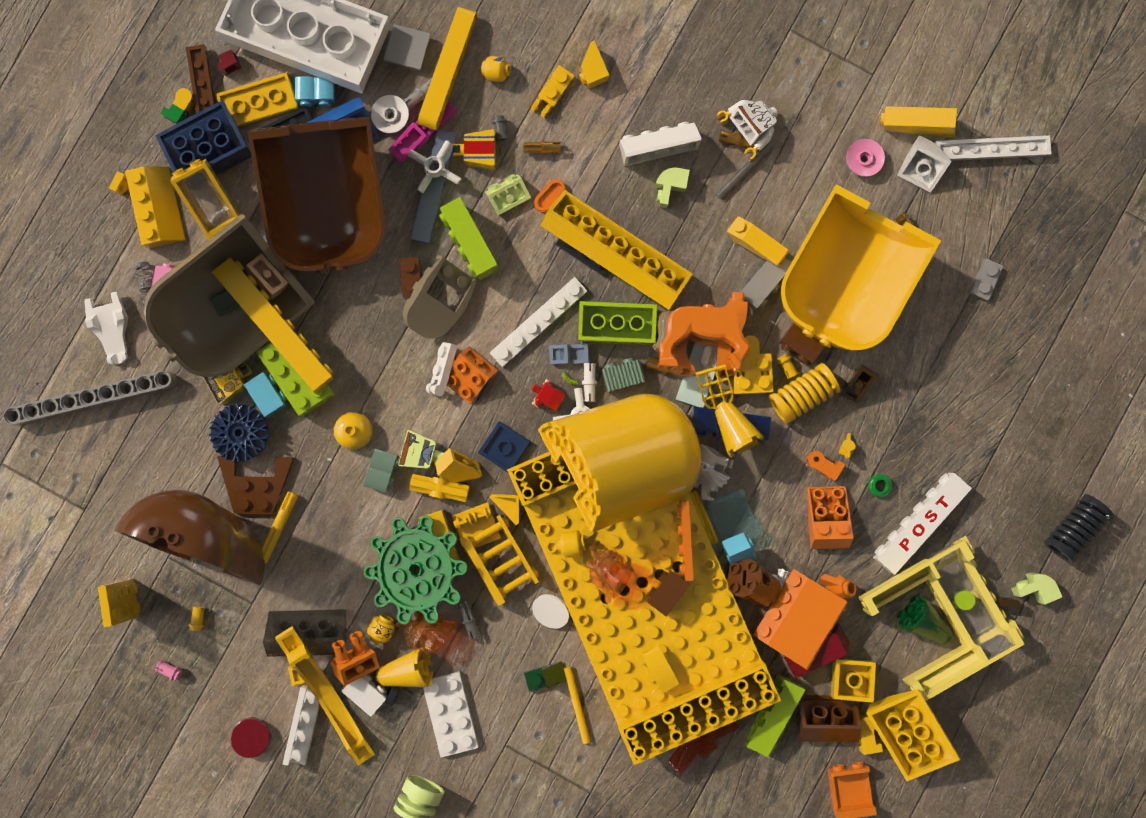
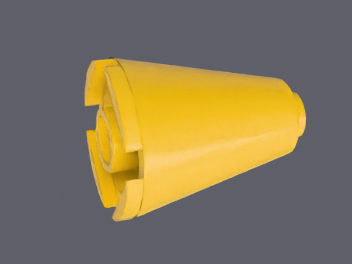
[715,401,763,457]
[376,649,433,688]

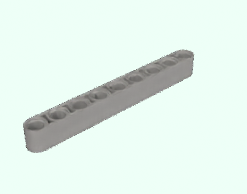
[3,371,177,425]

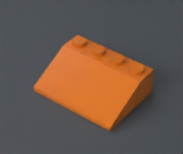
[753,569,849,670]

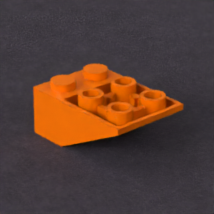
[807,486,853,549]

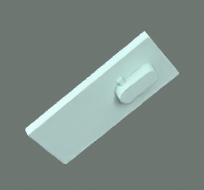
[675,343,717,409]

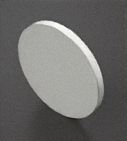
[532,594,570,629]

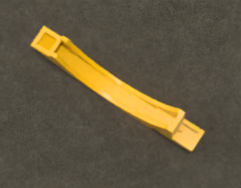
[275,626,375,766]

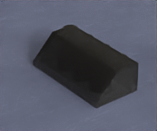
[263,609,347,657]

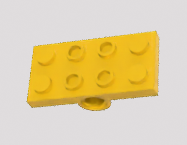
[98,579,141,627]

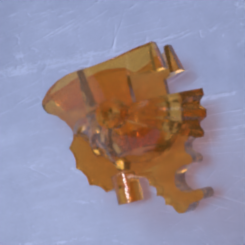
[586,541,634,603]
[396,611,457,657]

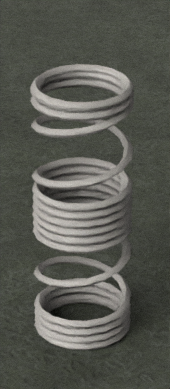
[134,262,153,306]

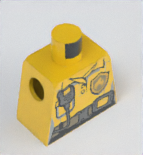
[203,364,252,405]

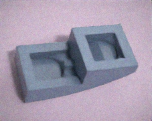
[549,344,591,365]

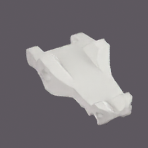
[84,291,130,365]

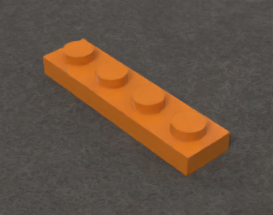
[676,500,694,581]

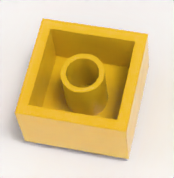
[831,658,876,703]

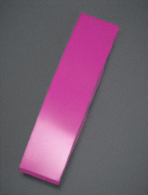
[388,101,458,163]

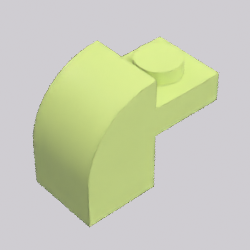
[655,168,690,208]
[1011,573,1062,605]

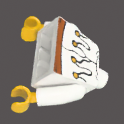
[717,100,778,161]

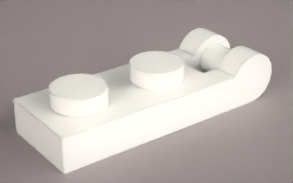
[426,342,457,396]

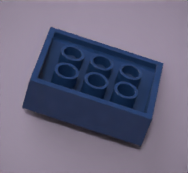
[155,100,252,189]

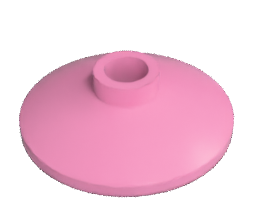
[846,139,885,177]

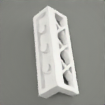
[283,683,320,766]

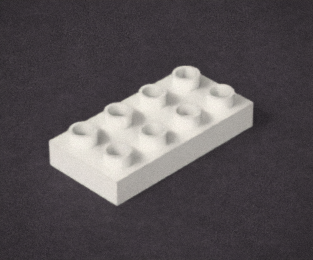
[215,0,391,94]

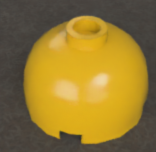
[334,412,373,450]

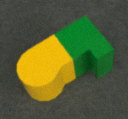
[160,88,195,124]

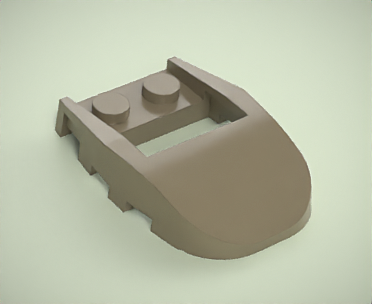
[403,255,477,338]

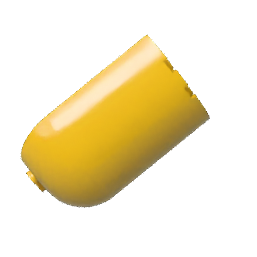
[781,184,941,351]
[538,394,701,533]

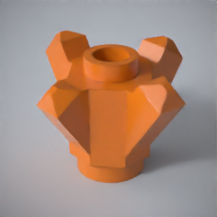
[820,574,856,600]

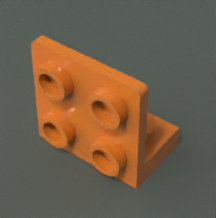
[447,346,498,404]

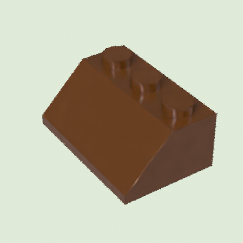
[797,695,862,742]

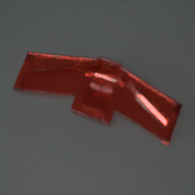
[668,721,741,777]

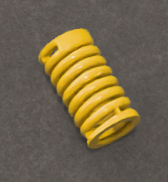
[768,363,841,425]

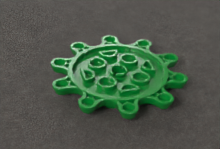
[363,515,468,624]

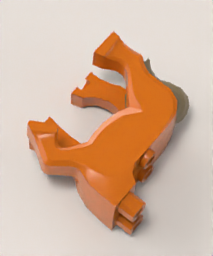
[652,292,751,378]

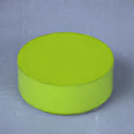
[954,590,975,610]

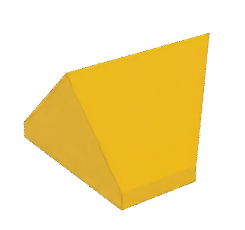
[490,494,520,525]

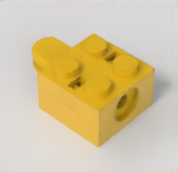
[731,336,773,395]

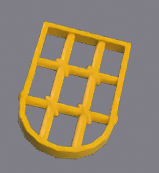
[695,364,733,411]

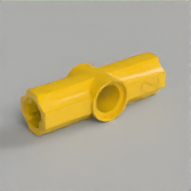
[409,474,470,502]

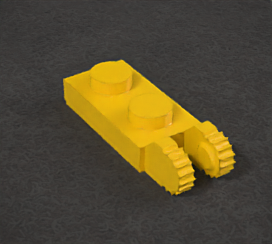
[531,65,574,118]

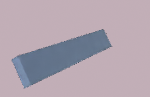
[411,129,457,244]

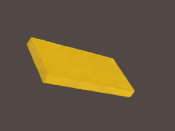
[215,72,299,128]

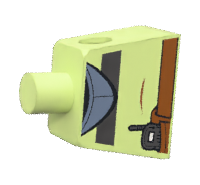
[398,430,445,469]

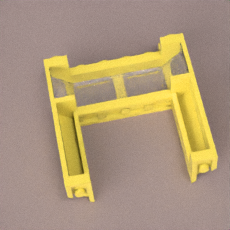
[858,536,1024,701]

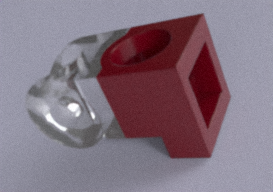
[210,35,242,76]

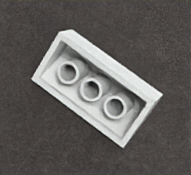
[619,122,701,166]

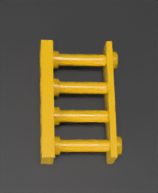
[459,515,539,606]

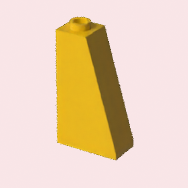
[881,106,957,138]

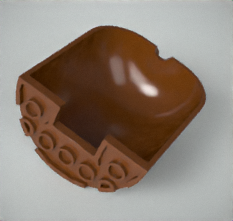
[247,117,385,273]
[114,490,265,585]

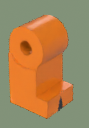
[806,451,845,481]

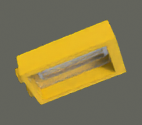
[170,159,240,240]

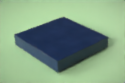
[478,421,531,473]

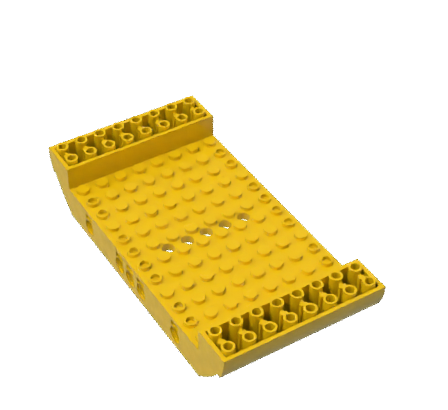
[507,452,781,765]

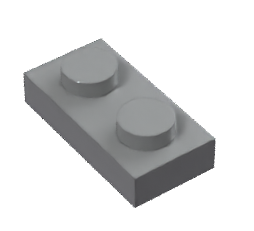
[969,258,1003,301]

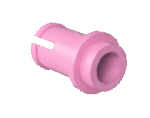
[155,660,182,681]

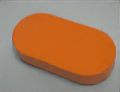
[534,179,566,213]

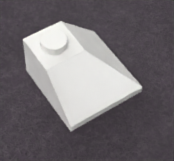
[897,135,951,193]

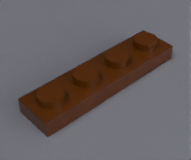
[186,44,215,114]

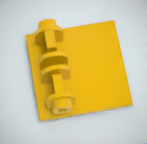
[452,502,501,552]

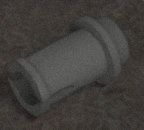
[492,116,508,141]

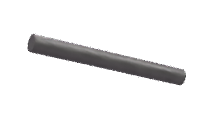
[716,141,774,199]

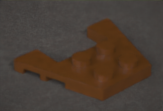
[217,456,294,514]

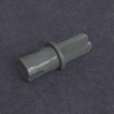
[458,600,481,640]

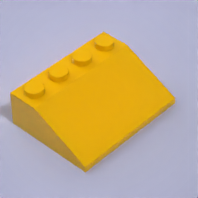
[866,689,960,781]

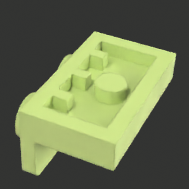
[485,174,531,215]

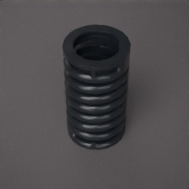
[1044,494,1114,564]

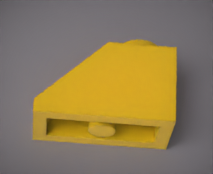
[579,41,609,89]
[435,448,482,483]

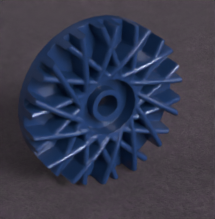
[209,404,269,462]

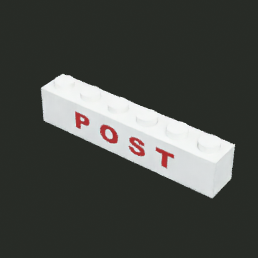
[873,473,972,575]

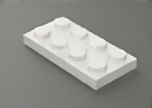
[423,671,479,757]

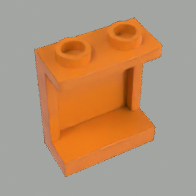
[828,762,877,818]

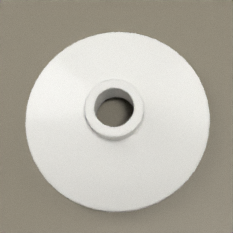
[371,95,409,133]

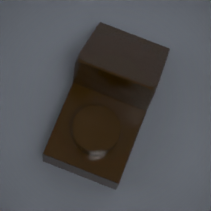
[841,365,879,404]

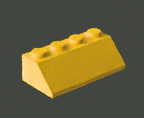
[125,166,186,249]

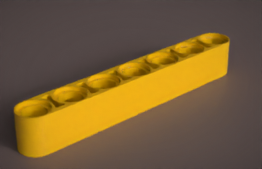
[418,7,477,130]

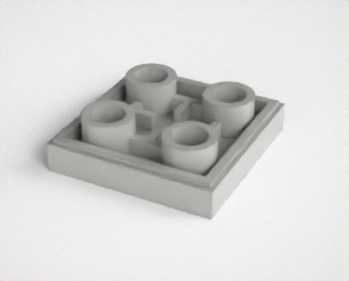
[384,24,431,71]

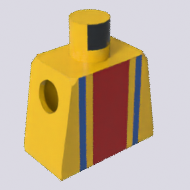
[453,129,496,170]

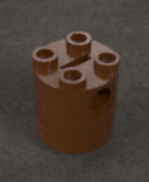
[727,559,781,608]

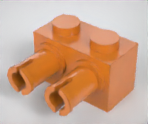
[330,631,379,686]

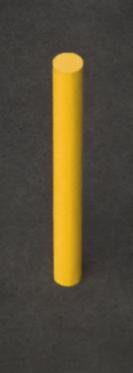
[564,666,591,744]

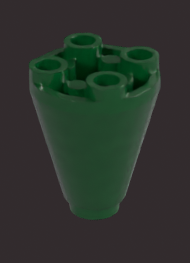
[897,595,952,645]

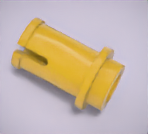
[777,353,798,379]
[188,606,205,631]

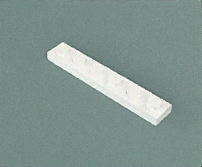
[935,135,1051,161]
[490,277,587,368]

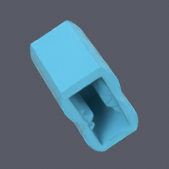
[295,76,336,107]

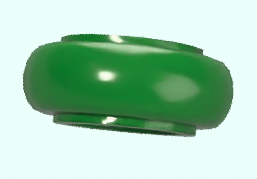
[868,474,892,498]

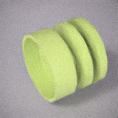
[394,775,445,818]

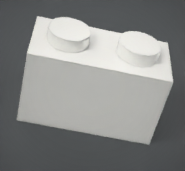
[342,674,388,717]

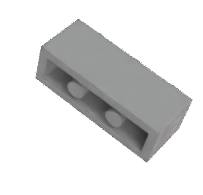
[741,258,791,311]

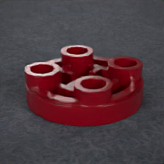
[230,717,272,758]

